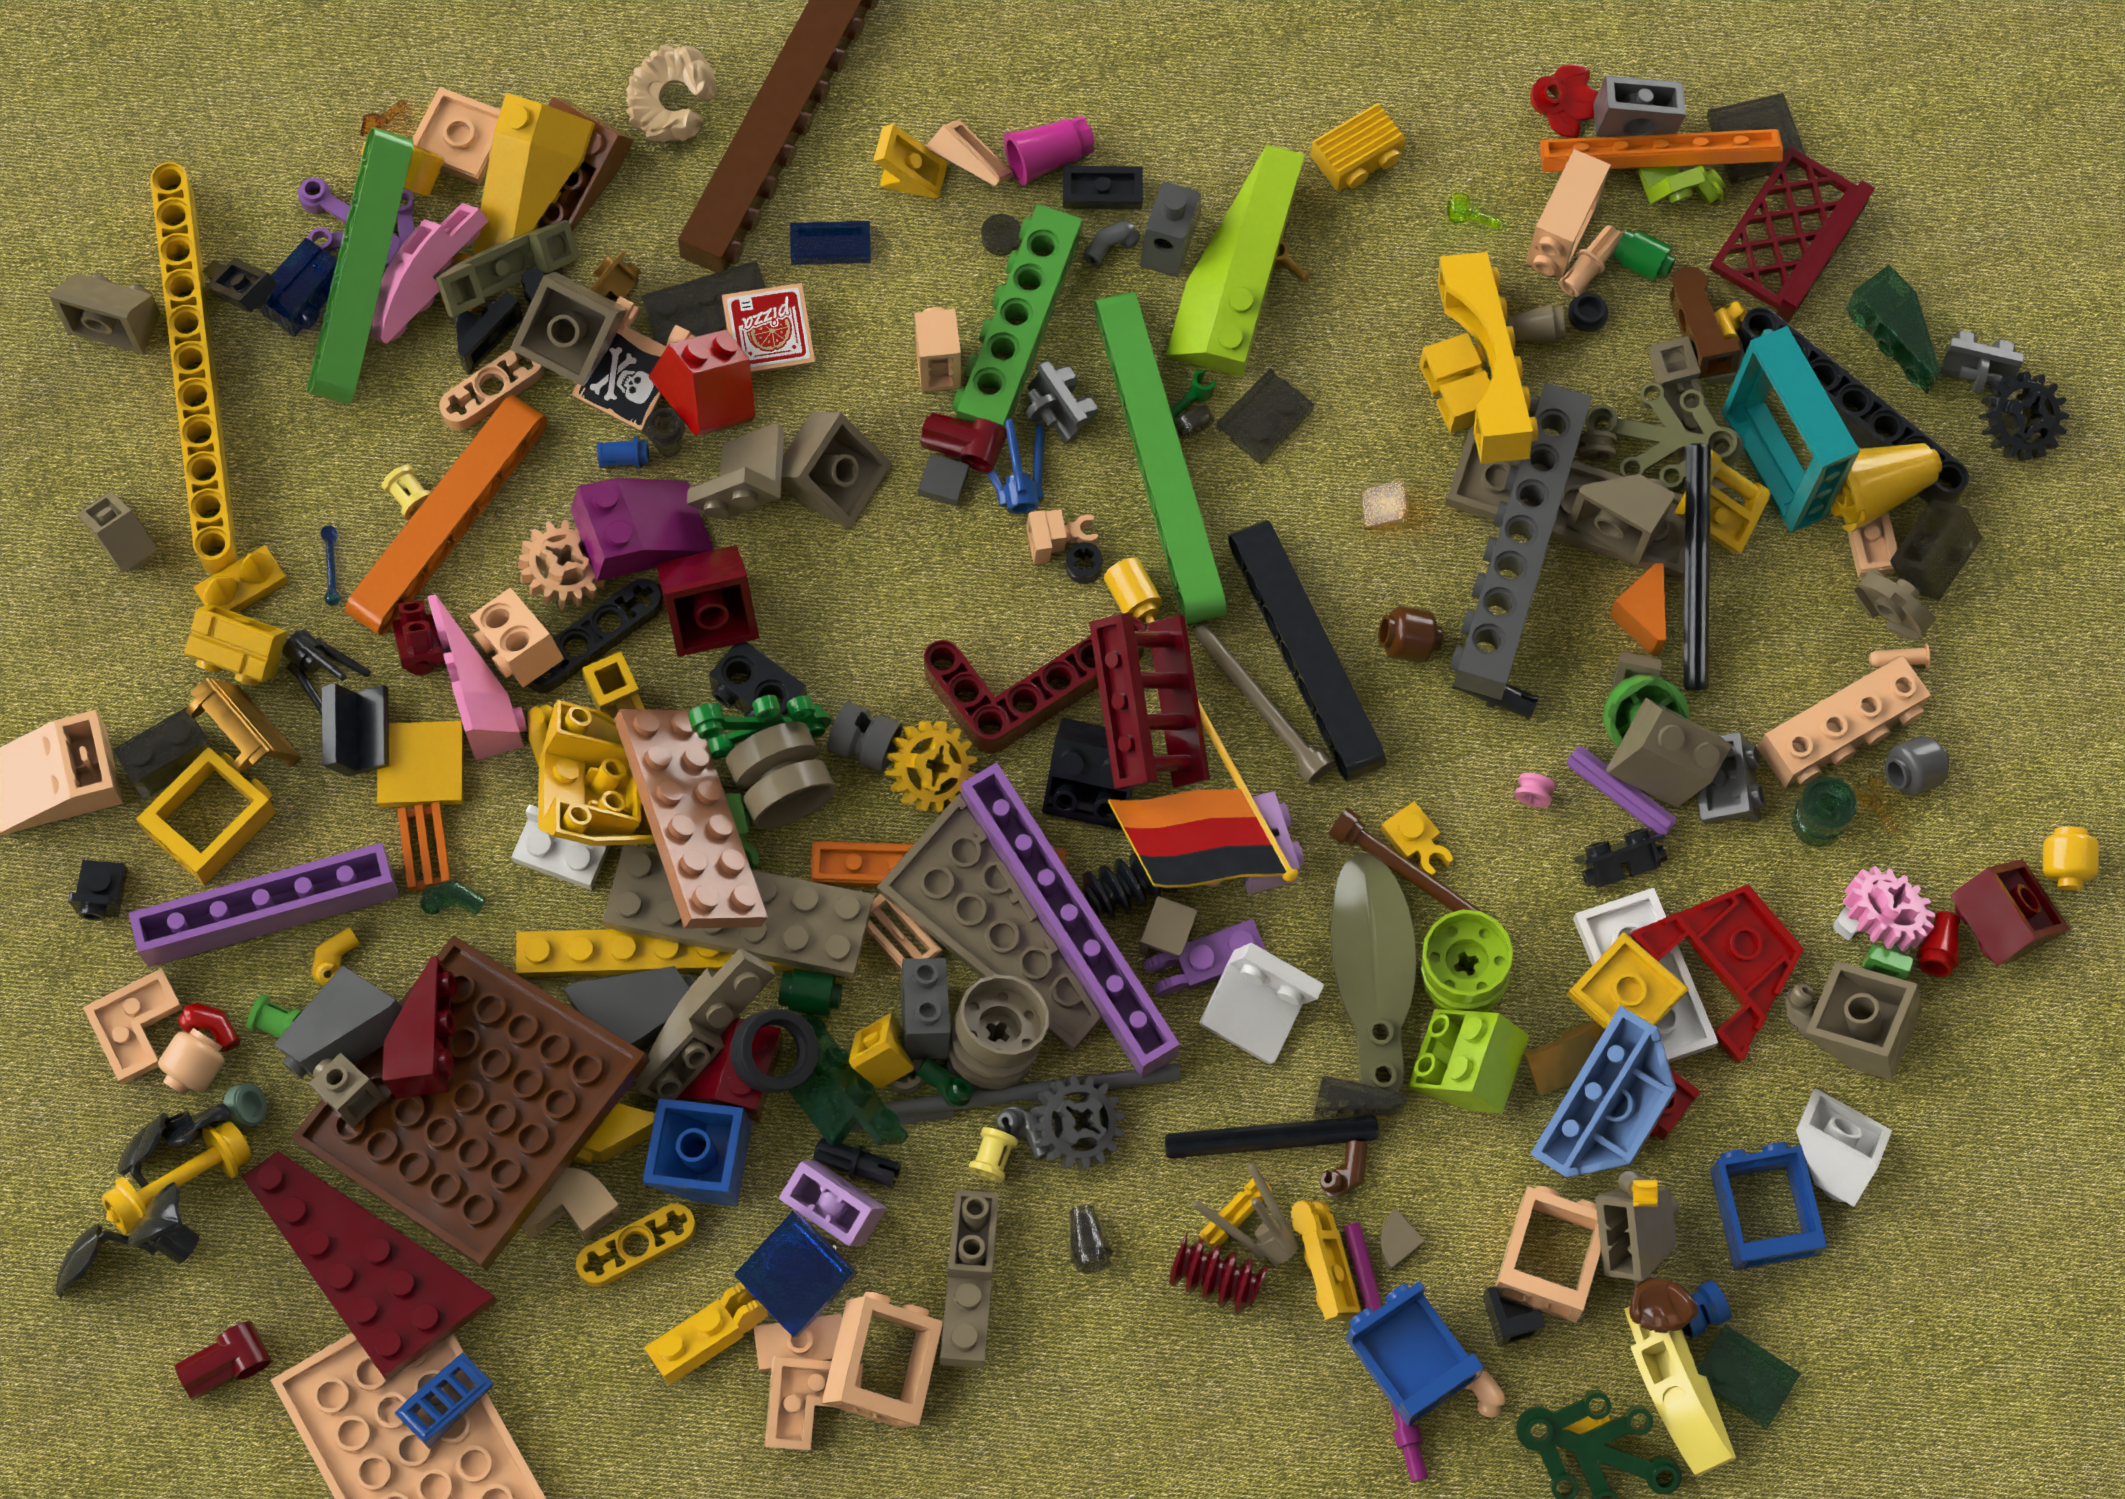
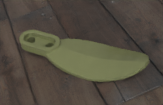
[1331,854,1416,1100]

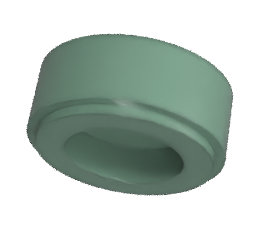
[223,1083,267,1129]

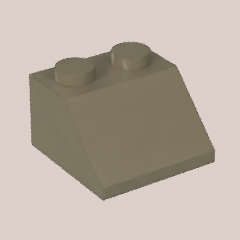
[510,272,627,386]
[49,273,160,354]
[781,411,892,528]
[1567,474,1676,565]
[1605,698,1732,808]
[1805,961,1922,1081]

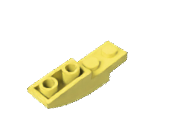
[1624,1306,1736,1476]

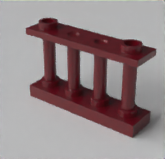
[1089,613,1210,789]

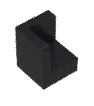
[1482,1286,1546,1347]

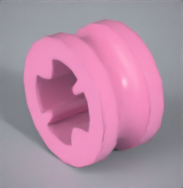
[1514,773,1556,808]

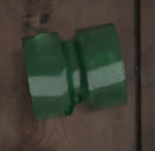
[1791,777,1857,847]

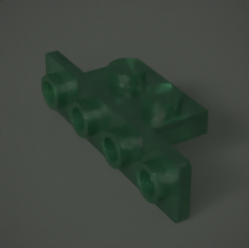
[787,1014,909,1146]

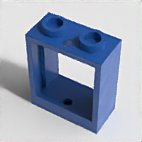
[1710,1142,1827,1271]

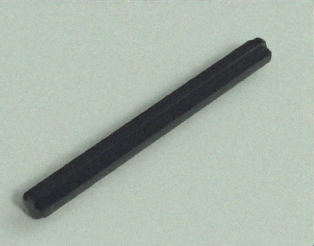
[1683,443,1711,691]

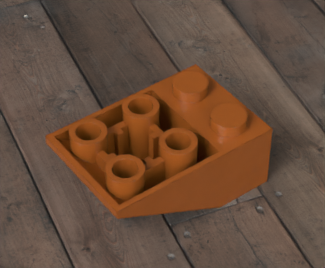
[538,96,635,231]

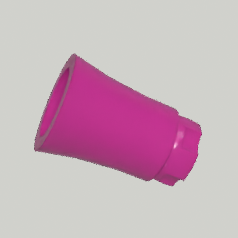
[1003,116,1095,186]

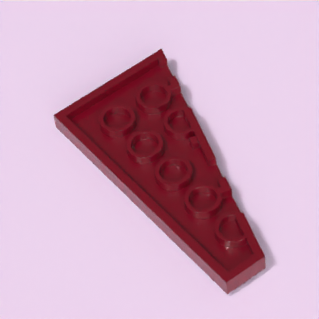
[241,1151,497,1381]

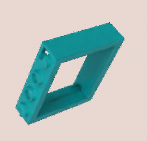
[1721,326,1860,534]

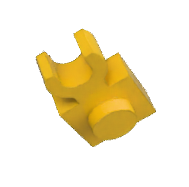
[1380,801,1453,877]

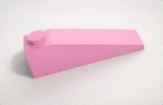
[428,594,528,761]

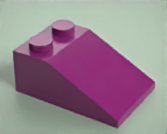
[570,478,714,581]

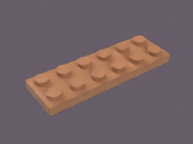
[614,709,768,929]

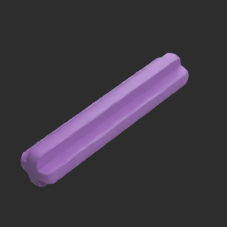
[1566,746,1676,836]

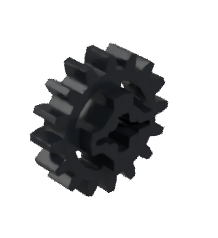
[1979,372,2069,461]

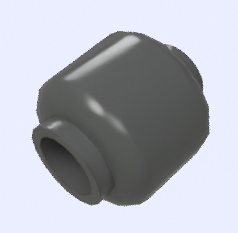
[1885,736,1949,796]

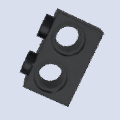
[709,642,807,717]

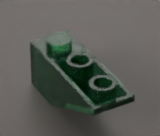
[1846,264,1941,394]

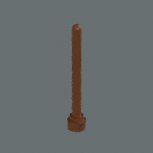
[1328,807,1506,930]

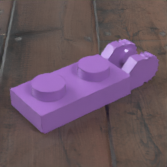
[1143,919,1266,997]

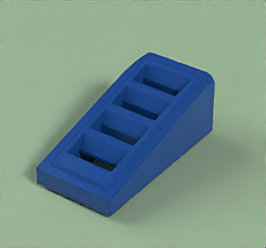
[395,1352,494,1449]

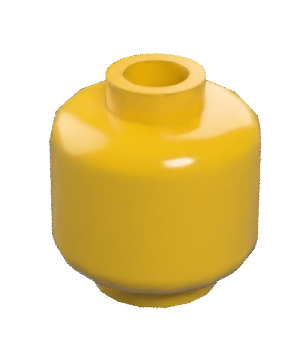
[2043,827,2099,891]

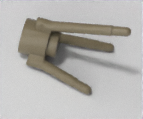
[1193,1163,1300,1265]

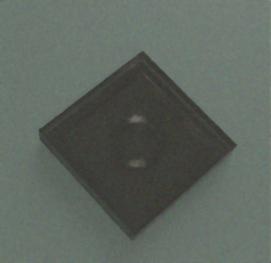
[1706,93,1806,184]

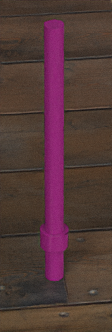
[1343,1222,1428,1483]

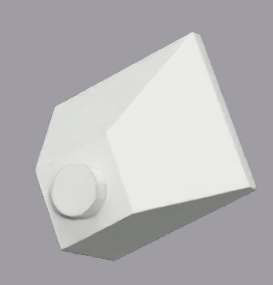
[1796,1088,1892,1207]

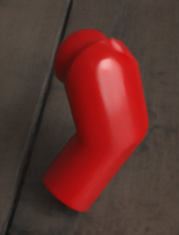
[178,1002,241,1052]

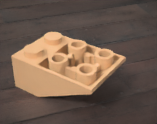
[0,710,123,836]

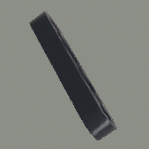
[528,579,662,693]

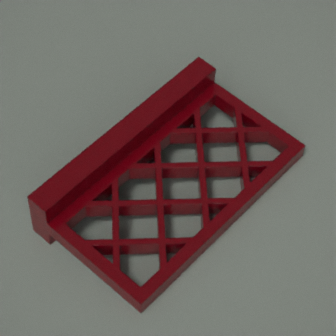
[1709,146,1875,324]

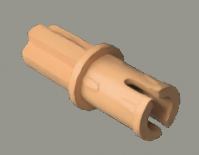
[1558,225,1623,297]

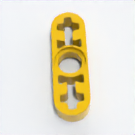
[576,1204,696,1288]

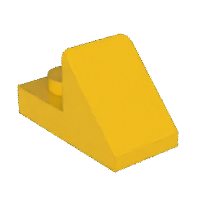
[873,124,948,199]
[849,1012,914,1088]

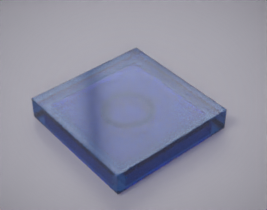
[734,1211,857,1337]

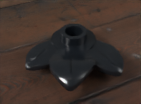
[161,1102,231,1149]

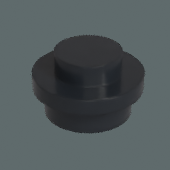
[1567,293,1608,332]

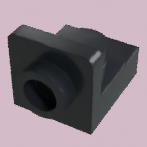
[68,860,128,921]

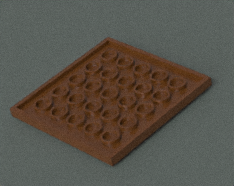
[290,935,650,1271]

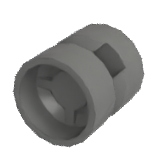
[827,701,903,773]

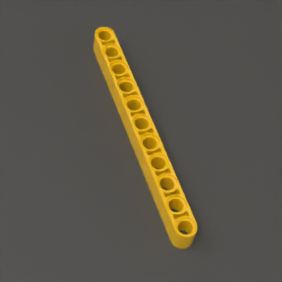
[150,162,238,575]

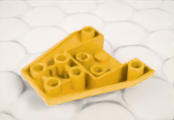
[538,700,656,846]

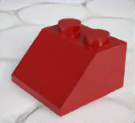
[648,330,756,436]

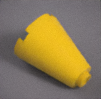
[1830,443,1942,532]

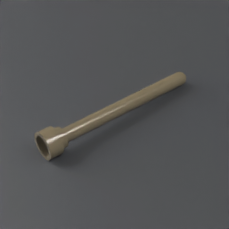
[1194,624,1334,784]

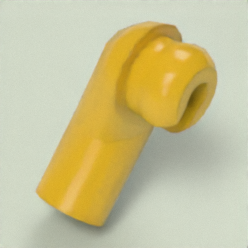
[311,927,360,985]

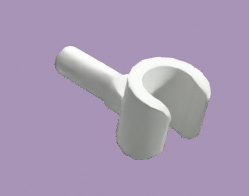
[1833,906,1860,941]

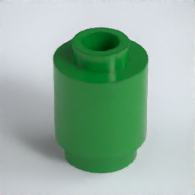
[1613,229,1676,283]

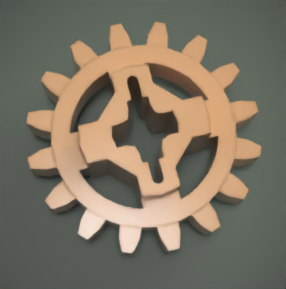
[518,520,606,609]

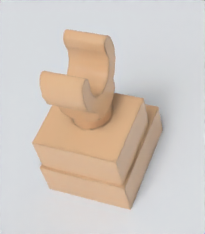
[1026,509,1098,564]

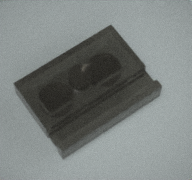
[1216,368,1315,465]

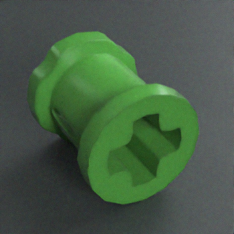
[246,994,302,1038]

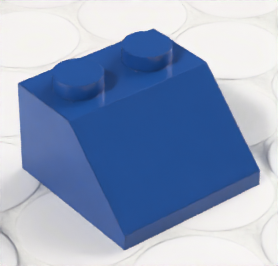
[643,1098,753,1207]

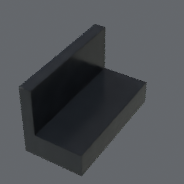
[322,683,389,777]

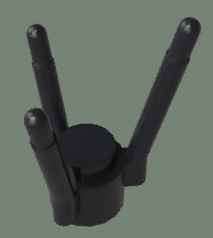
[282,629,371,716]

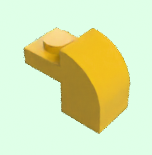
[582,651,645,718]

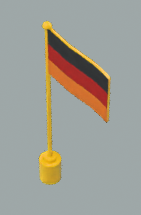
[1104,557,1298,888]

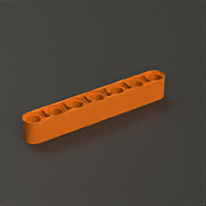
[345,395,548,636]

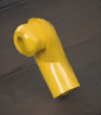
[1714,301,1747,342]
[527,704,553,765]

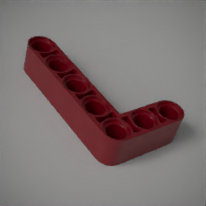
[924,616,1146,754]

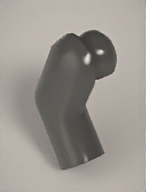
[1083,220,1140,267]
[997,1107,1050,1160]

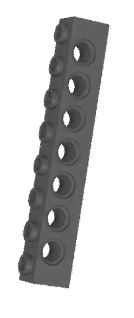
[1449,383,1592,700]

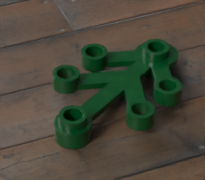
[1516,1389,1682,1499]

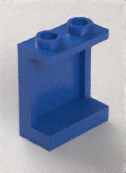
[1346,1281,1484,1426]

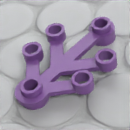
[298,178,415,267]

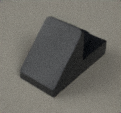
[456,291,523,374]

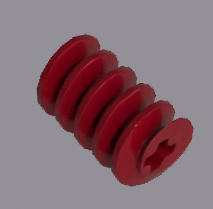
[1169,1232,1269,1315]

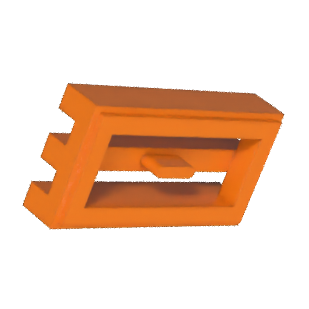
[397,802,452,892]

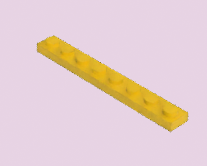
[516,929,860,978]

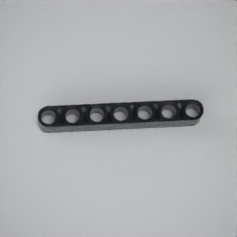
[1737,307,1969,509]
[1228,519,1387,782]

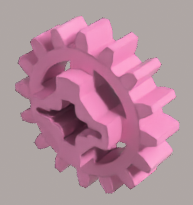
[1843,866,1935,951]

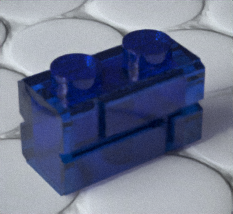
[258,238,337,337]

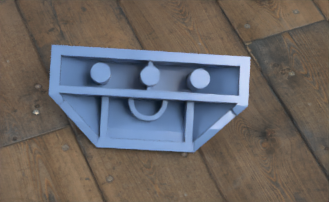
[1530,1005,1677,1178]

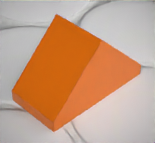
[1609,563,1666,655]

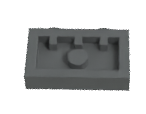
[1698,731,1765,825]

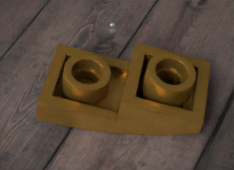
[1523,1021,1605,1096]

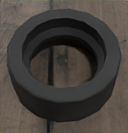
[731,1009,818,1093]

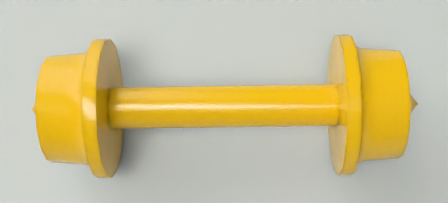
[102,1121,252,1235]

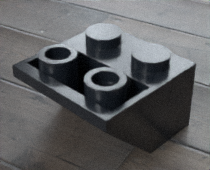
[1042,718,1134,830]

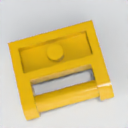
[1674,449,1770,554]

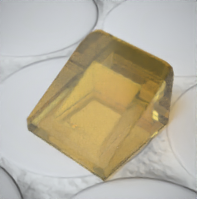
[1361,481,1408,530]

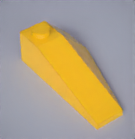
[472,93,595,254]

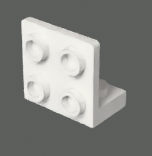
[1199,943,1324,1064]

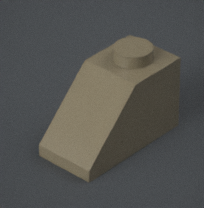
[77,491,158,573]

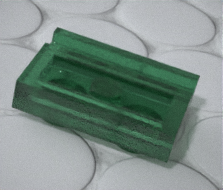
[1697,1324,1801,1429]

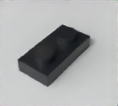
[1063,165,1143,209]

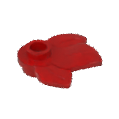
[1530,64,1598,139]

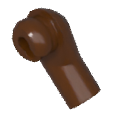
[1320,1140,1368,1197]

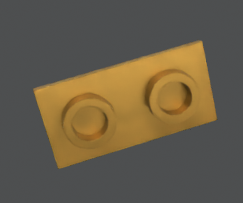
[582,250,641,299]

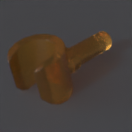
[360,100,407,137]

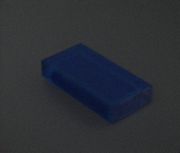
[790,221,871,265]

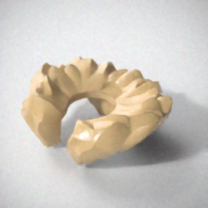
[625,45,717,142]

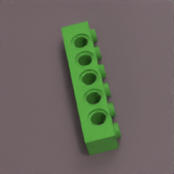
[952,204,1083,431]

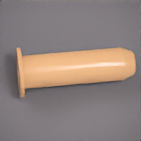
[1869,643,1930,668]

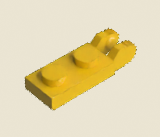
[1290,1200,1361,1320]
[644,1281,769,1385]

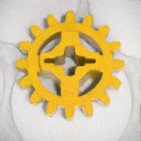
[885,721,977,812]

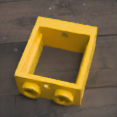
[136,747,276,886]

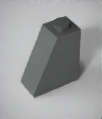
[274,965,403,1079]
[564,966,695,1051]

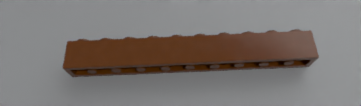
[678,0,879,276]

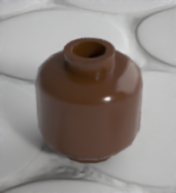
[1378,606,1443,663]

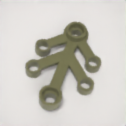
[1585,382,1743,492]

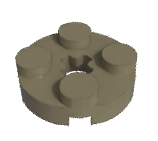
[1854,568,1936,641]

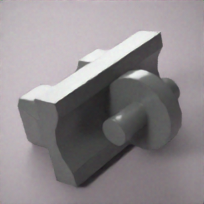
[1940,330,2024,394]
[1026,361,1098,444]

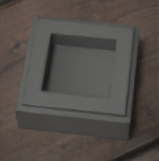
[918,454,969,506]

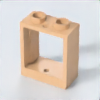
[1525,149,1611,279]
[1495,1186,1601,1323]
[822,1292,943,1428]

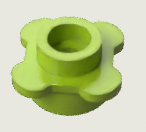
[1694,165,1726,205]

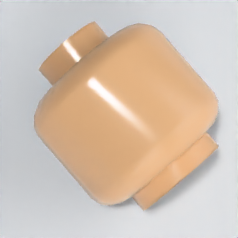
[158,1028,225,1096]

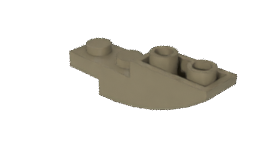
[635,948,776,1100]
[940,1190,999,1369]

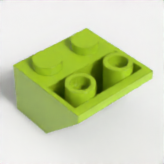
[1407,1009,1529,1114]

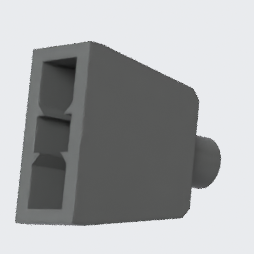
[1140,182,1201,278]

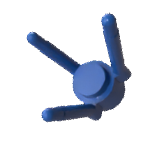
[987,419,1044,514]

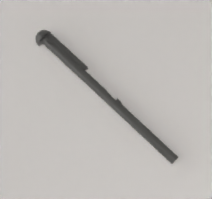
[840,1063,1181,1132]

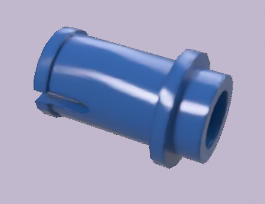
[597,436,649,469]

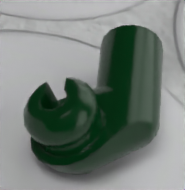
[916,1057,973,1107]

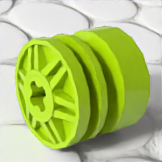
[1421,909,1513,1012]

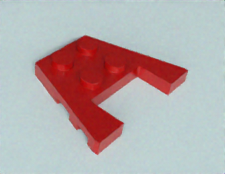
[1628,884,1804,1063]

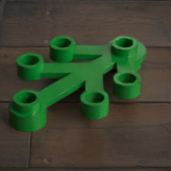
[688,695,832,759]

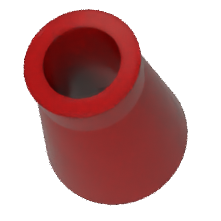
[1916,911,1960,977]

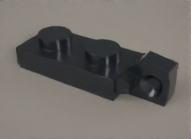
[202,258,279,313]

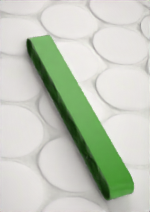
[1094,291,1227,626]

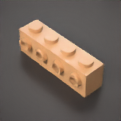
[1757,655,1931,789]

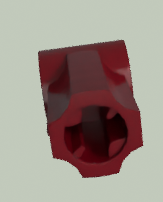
[920,412,1007,473]
[174,1321,272,1401]

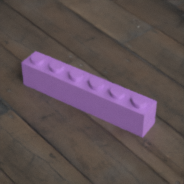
[129,843,399,967]

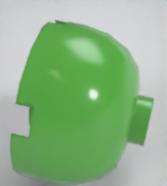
[1602,675,1690,748]

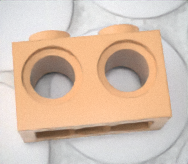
[914,307,961,392]
[469,588,564,688]

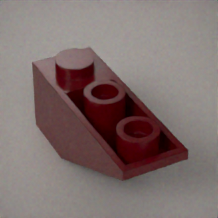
[382,956,456,1099]

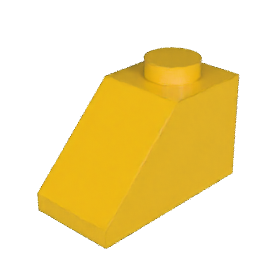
[573,1103,656,1164]

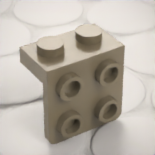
[687,423,784,520]

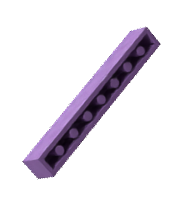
[961,762,1180,1079]

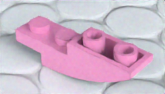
[369,203,489,344]

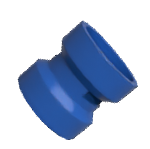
[1682,1280,1732,1339]

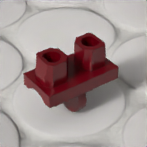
[392,600,444,675]

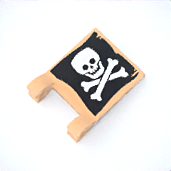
[571,296,695,432]

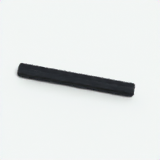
[1164,1115,1379,1159]

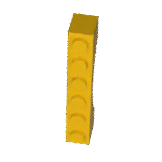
[1438,252,1538,464]

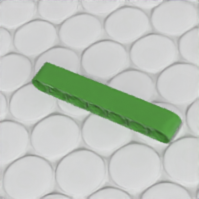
[307,127,413,405]

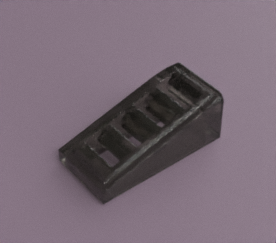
[1313,1076,1407,1118]

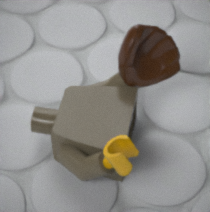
[1595,1171,1698,1333]

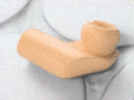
[1464,1370,1505,1418]

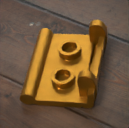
[186,678,301,773]

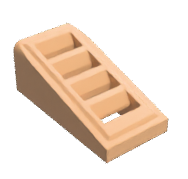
[927,120,1014,186]

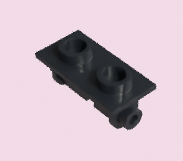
[1574,828,1667,888]

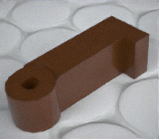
[1670,267,1741,379]

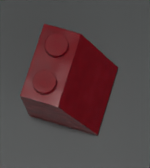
[655,545,760,657]

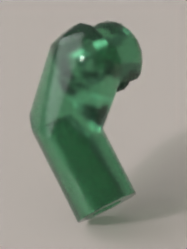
[420,879,487,916]

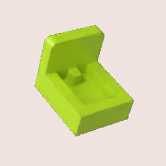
[1637,166,1705,205]

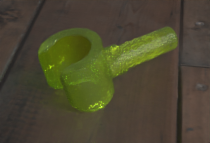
[1447,193,1502,230]

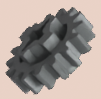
[1030,1074,1125,1170]

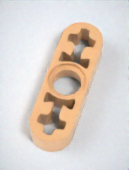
[439,350,545,430]

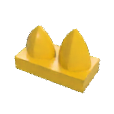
[193,545,289,613]

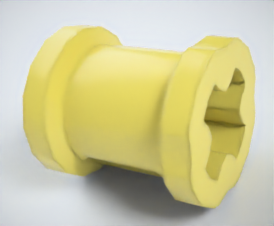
[381,464,431,520]
[968,1127,1019,1183]

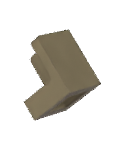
[1139,896,1198,957]

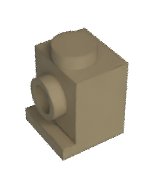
[308,1053,385,1128]

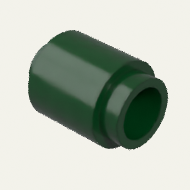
[778,969,843,1017]

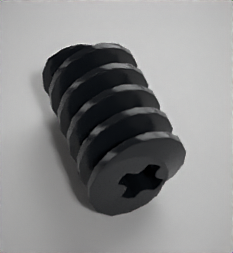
[1082,853,1178,920]

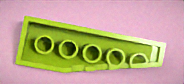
[1166,145,1305,378]

